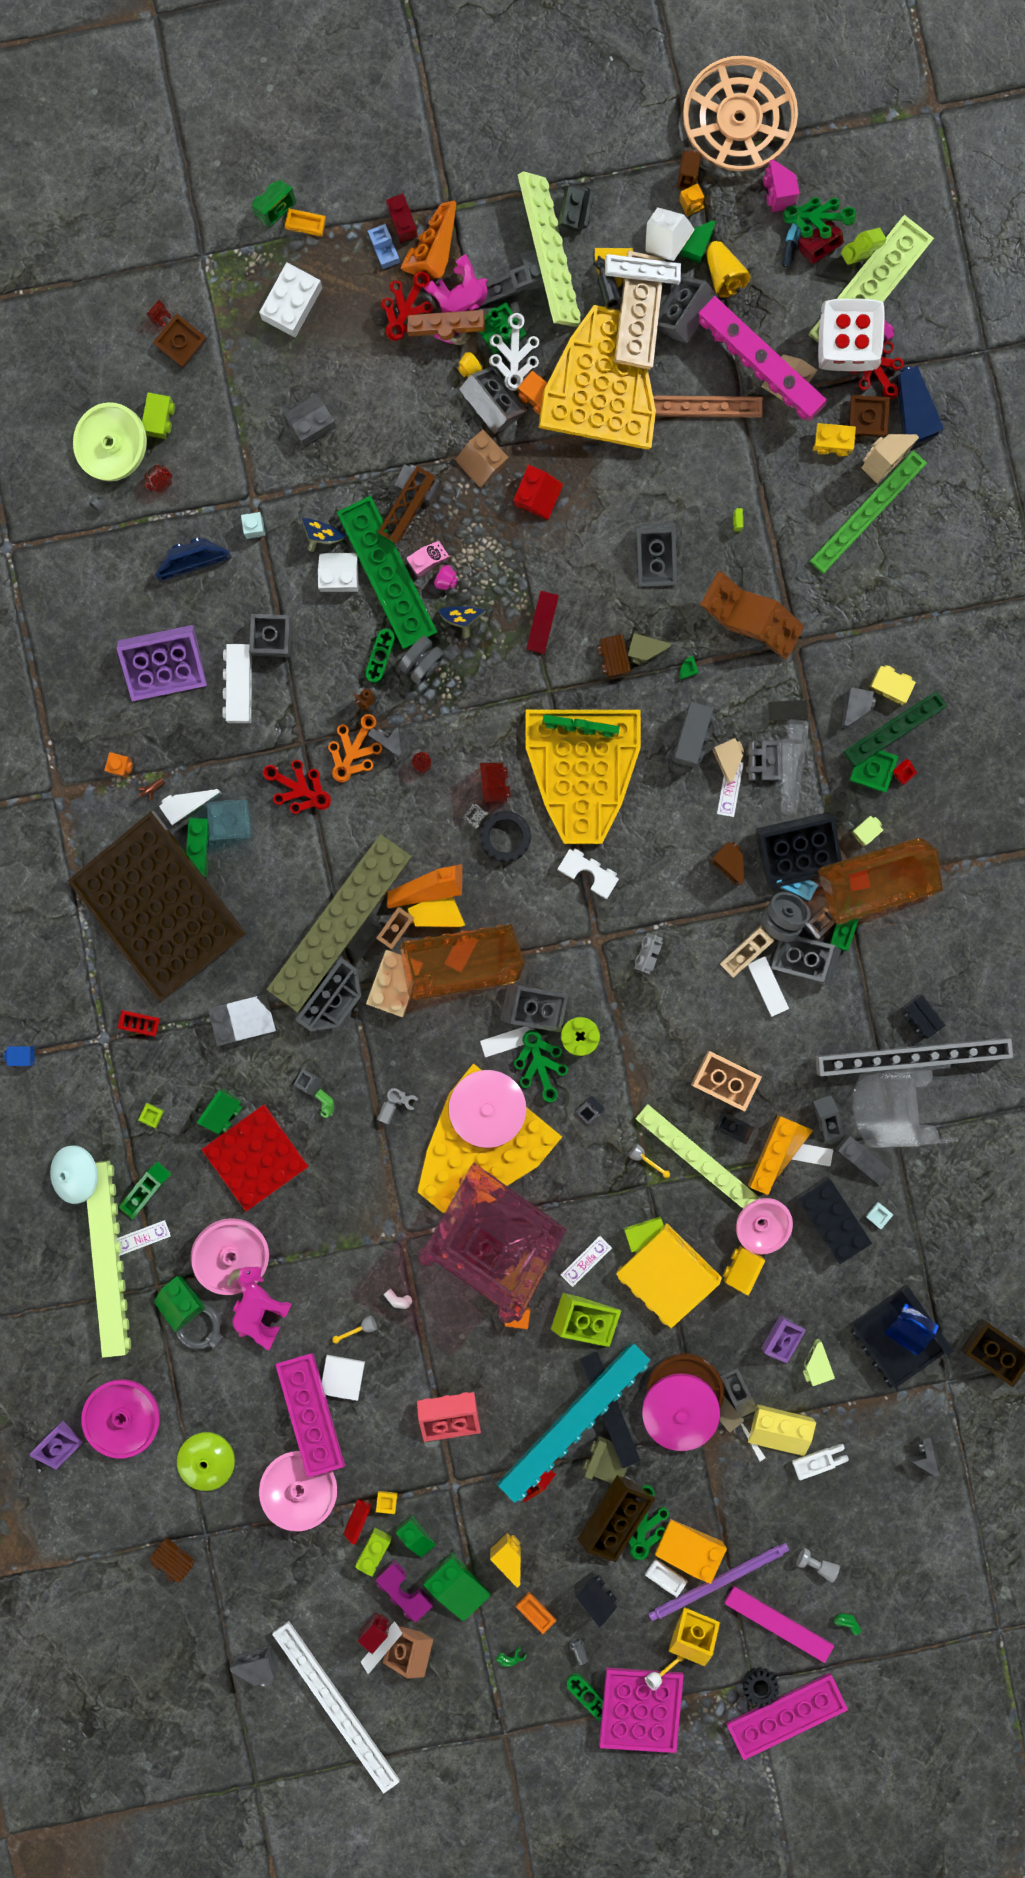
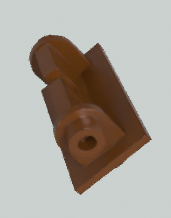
[353,689,375,713]

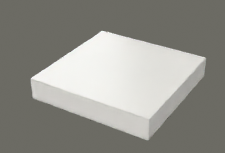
[322,1355,365,1401]

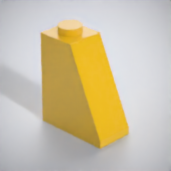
[407,897,466,927]

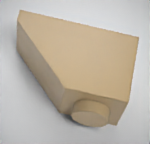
[712,738,744,784]

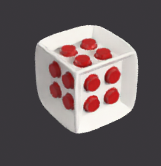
[818,299,885,371]

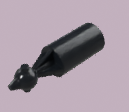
[594,256,622,309]

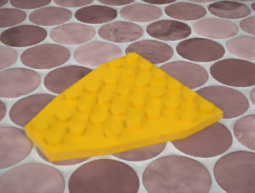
[539,305,656,450]
[526,710,641,844]
[418,1063,562,1216]

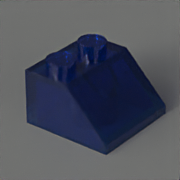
[884,1303,939,1356]

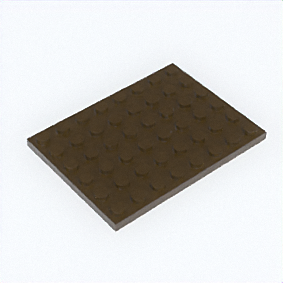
[67,810,247,1003]

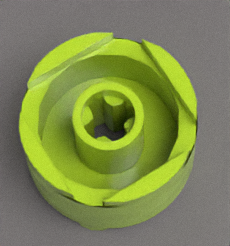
[561,1017,600,1056]

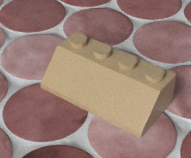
[862,434,919,484]

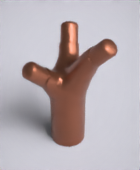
[138,777,166,801]

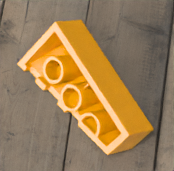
[748,1115,813,1195]

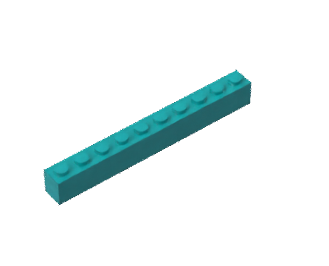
[496,1343,650,1503]

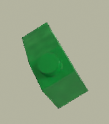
[118,1161,171,1220]

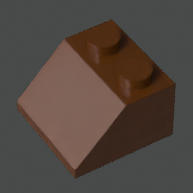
[709,841,744,886]

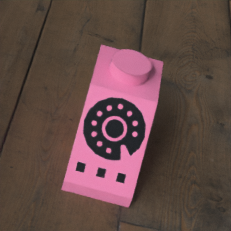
[406,541,449,578]

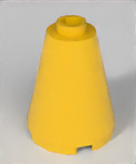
[706,241,751,298]

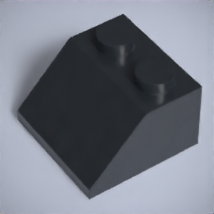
[574,1571,617,1628]

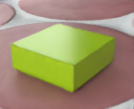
[733,508,743,532]
[138,1103,164,1129]

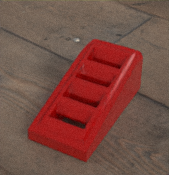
[117,1010,160,1037]

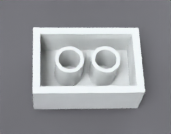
[259,262,322,338]

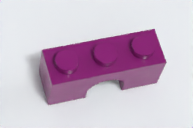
[376,1559,433,1623]

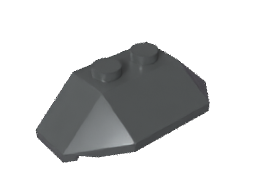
[295,958,362,1031]

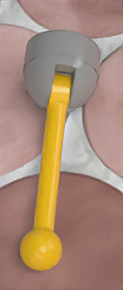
[628,1144,670,1178]
[332,1315,377,1344]

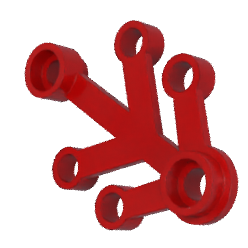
[381,271,433,341]
[849,341,904,400]
[263,760,331,814]

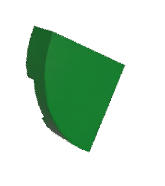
[679,655,699,680]

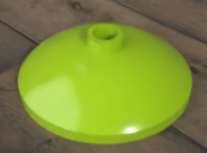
[177,1432,235,1491]

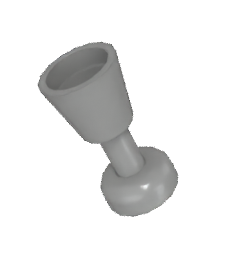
[796,1548,840,1583]

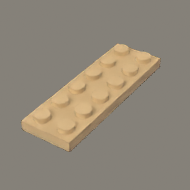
[614,251,665,370]

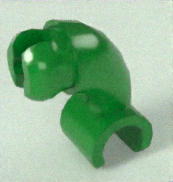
[496,1647,526,1667]

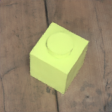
[851,816,883,846]

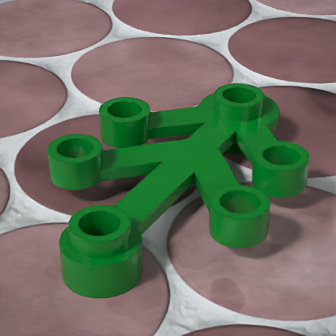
[783,197,856,239]
[514,1030,568,1102]
[629,1484,669,1560]

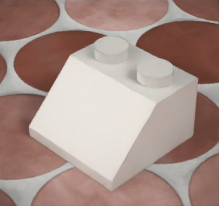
[645,207,695,261]
[318,553,358,592]

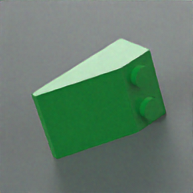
[423,1552,492,1622]

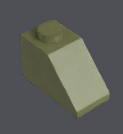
[627,633,671,665]

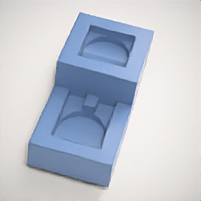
[368,224,400,269]

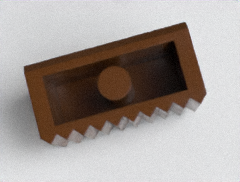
[676,150,702,189]
[597,634,631,679]
[149,1537,196,1584]

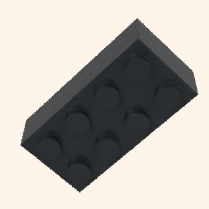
[795,1176,872,1264]

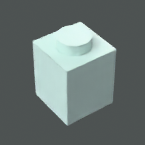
[241,512,266,539]

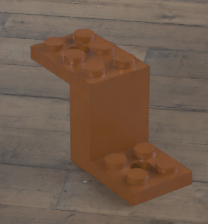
[700,571,804,660]

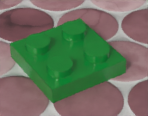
[849,750,899,793]

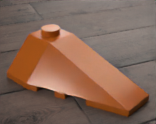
[401,201,457,280]
[387,864,463,908]

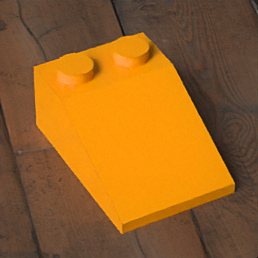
[655,1519,727,1584]

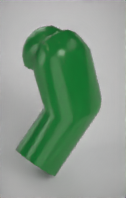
[834,1613,862,1636]

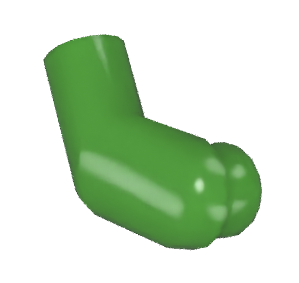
[315,1089,334,1118]

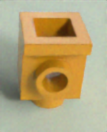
[679,184,704,217]

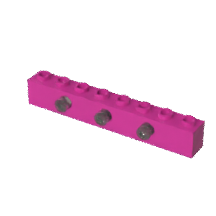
[699,296,827,422]

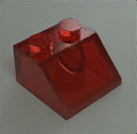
[480,762,511,805]

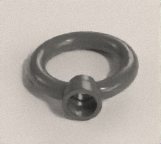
[176,1304,223,1350]

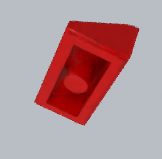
[344,1499,371,1545]

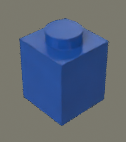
[4,1046,35,1066]

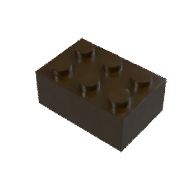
[960,1319,1025,1387]

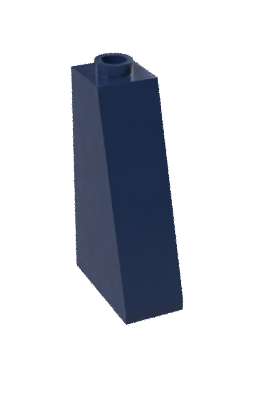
[896,366,944,445]

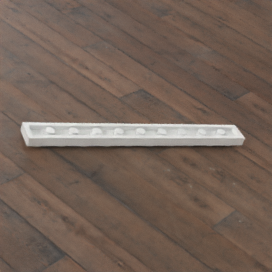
[272,1621,400,1794]

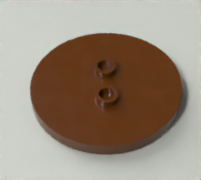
[647,1353,724,1408]

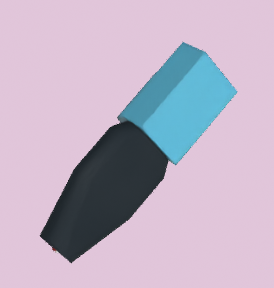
[782,223,801,267]

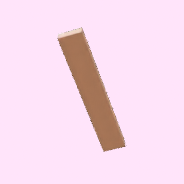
[653,396,763,418]

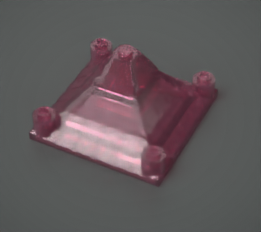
[418,1163,567,1323]

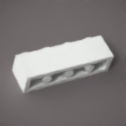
[223,644,252,723]

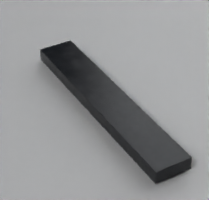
[579,1351,641,1468]

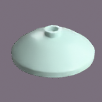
[50,1146,98,1204]

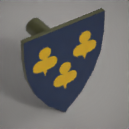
[301,517,347,552]
[439,606,486,638]

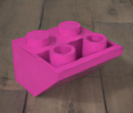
[763,160,800,212]

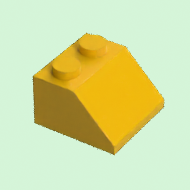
[723,1246,765,1296]
[490,1533,521,1588]
[669,1607,720,1666]

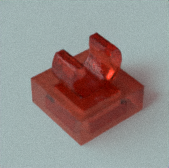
[146,300,172,327]

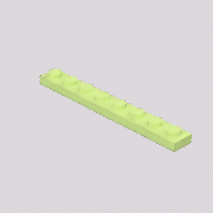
[635,1104,761,1209]

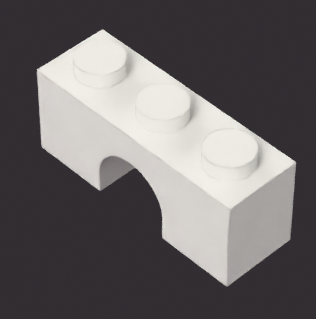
[557,849,619,899]

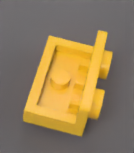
[813,423,856,456]

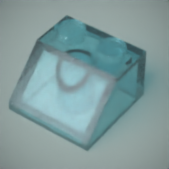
[206,800,252,842]

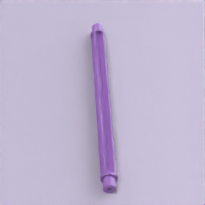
[648,1543,790,1621]

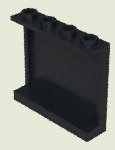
[849,1285,954,1391]

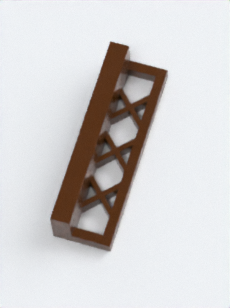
[378,466,437,545]

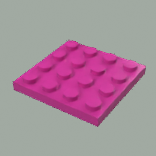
[599,1668,684,1753]

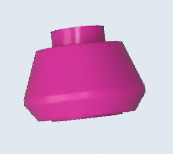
[434,565,458,590]

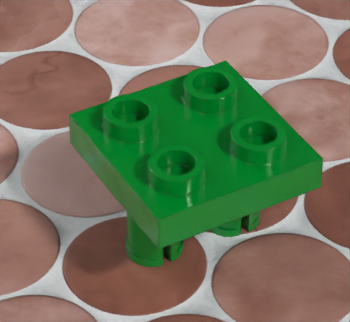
[478,303,527,355]

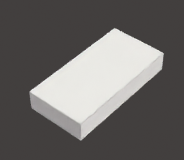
[645,1558,688,1598]

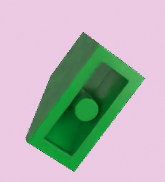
[679,221,716,264]
[396,1515,436,1558]

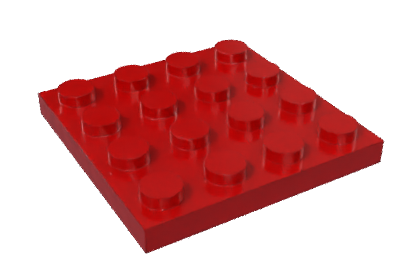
[201,1104,309,1212]

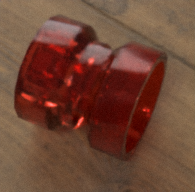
[412,752,432,773]

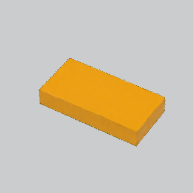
[285,208,326,237]

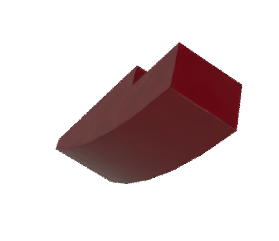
[526,590,559,654]

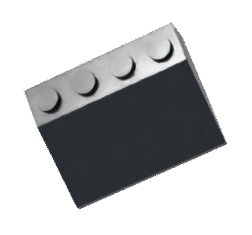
[755,812,844,889]

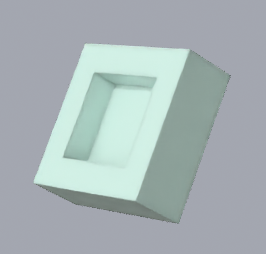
[865,1202,893,1229]

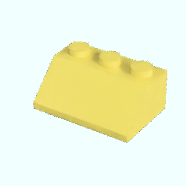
[748,1405,816,1456]

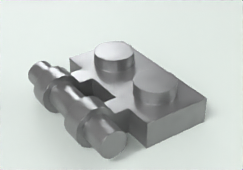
[746,741,782,780]

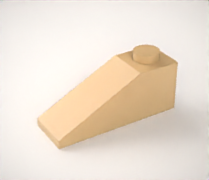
[720,924,775,978]

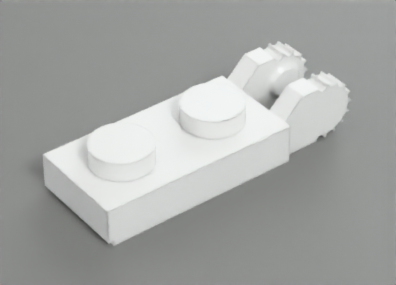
[792,1444,849,1480]

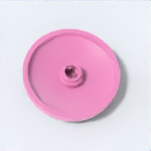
[449,1070,526,1148]
[191,1218,269,1295]
[259,1451,337,1532]

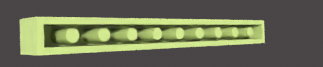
[87,1161,131,1358]

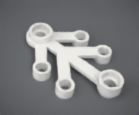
[489,313,539,391]

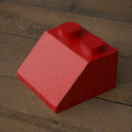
[514,465,563,520]

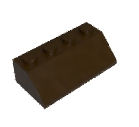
[577,1475,656,1563]

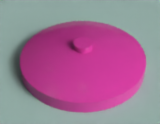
[642,1373,720,1451]
[81,1379,160,1458]

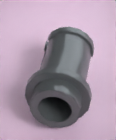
[570,1638,589,1665]

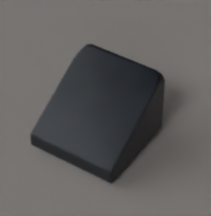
[575,1096,605,1126]

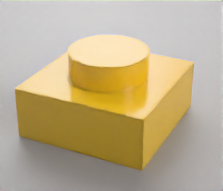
[376,1491,398,1514]

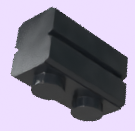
[902,994,946,1039]

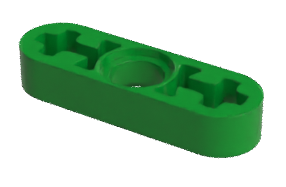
[365,629,395,683]
[567,1673,603,1721]

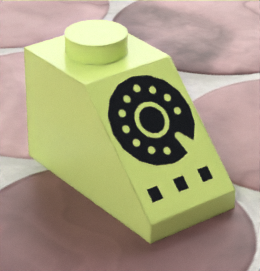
[803,1339,835,1386]

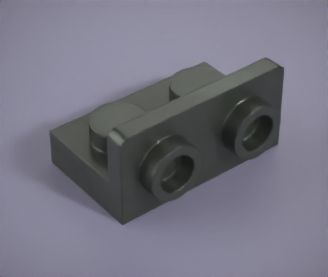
[558,186,594,232]

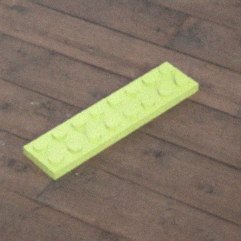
[518,171,581,327]
[809,215,934,343]

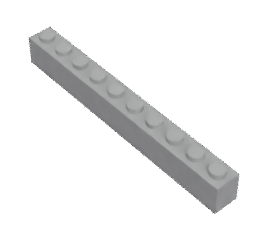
[815,1038,1013,1076]

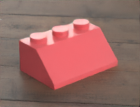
[417,1392,481,1442]

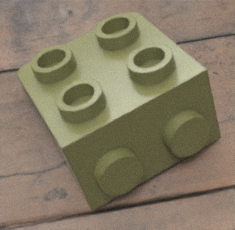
[582,1436,628,1484]

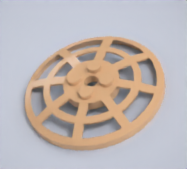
[683,56,798,171]

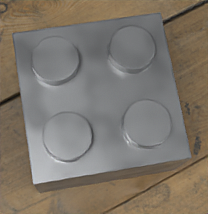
[249,614,292,657]

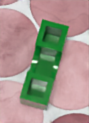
[186,818,211,878]

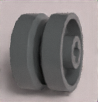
[398,635,445,685]
[760,892,811,942]

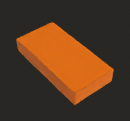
[516,1592,556,1634]

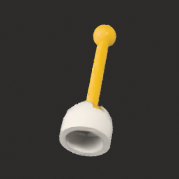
[645,1655,685,1691]

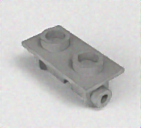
[634,933,663,974]

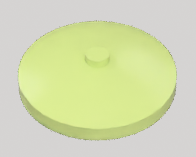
[73,402,147,481]

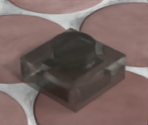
[463,803,490,830]

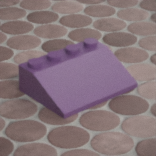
[117,625,207,701]

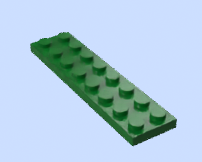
[337,495,438,650]

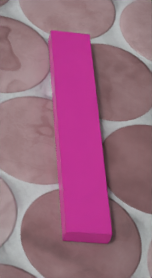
[724,1586,834,1663]

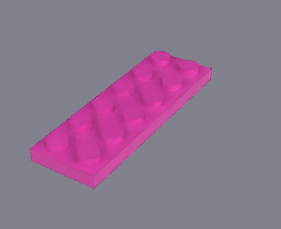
[275,1353,345,1478]
[726,1673,848,1760]

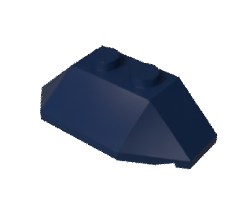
[155,538,232,581]

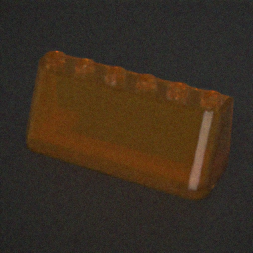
[818,838,943,924]
[400,924,525,1000]

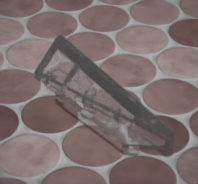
[780,719,809,814]

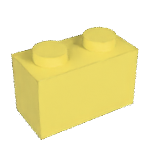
[868,665,916,705]

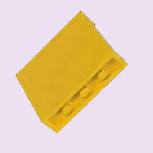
[616,1223,722,1328]

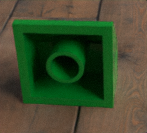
[251,180,296,228]
[197,1089,243,1134]
[154,1276,206,1333]

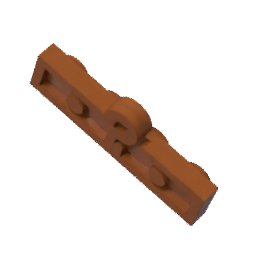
[407,310,485,340]

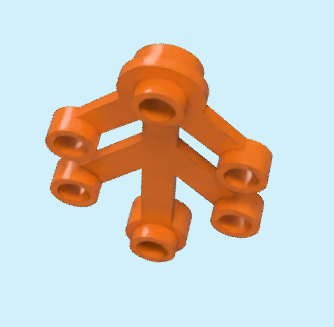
[328,714,383,783]

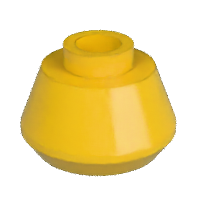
[458,352,482,378]

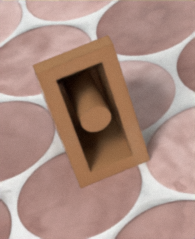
[376,907,414,950]

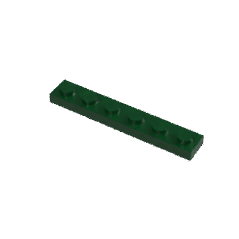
[843,691,948,768]

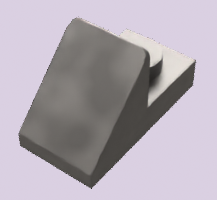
[368,727,402,758]
[909,1434,939,1477]

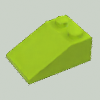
[551,1293,621,1347]

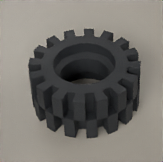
[742,1667,779,1707]

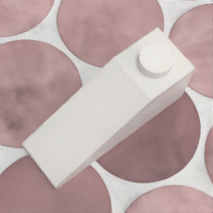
[159,789,222,826]

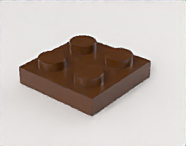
[153,314,207,369]
[849,395,890,437]

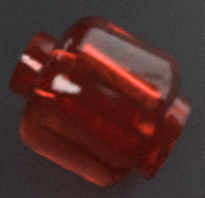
[144,465,173,493]

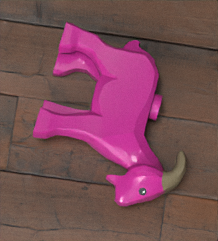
[423,254,488,345]
[227,1266,292,1351]

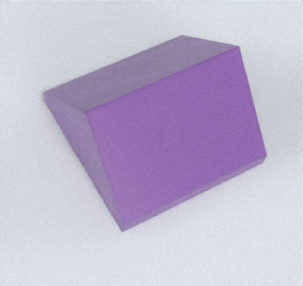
[761,1315,806,1363]
[30,1421,83,1469]

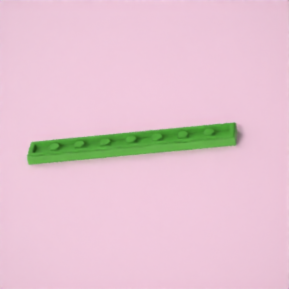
[809,450,927,575]

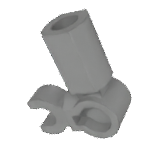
[377,1088,418,1124]

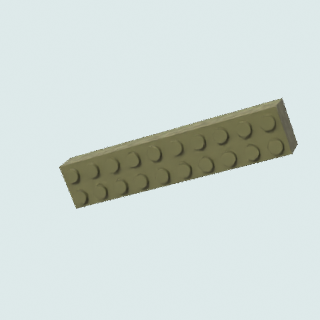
[266,834,412,1012]

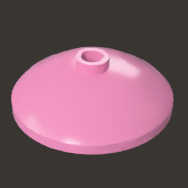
[736,1198,793,1254]

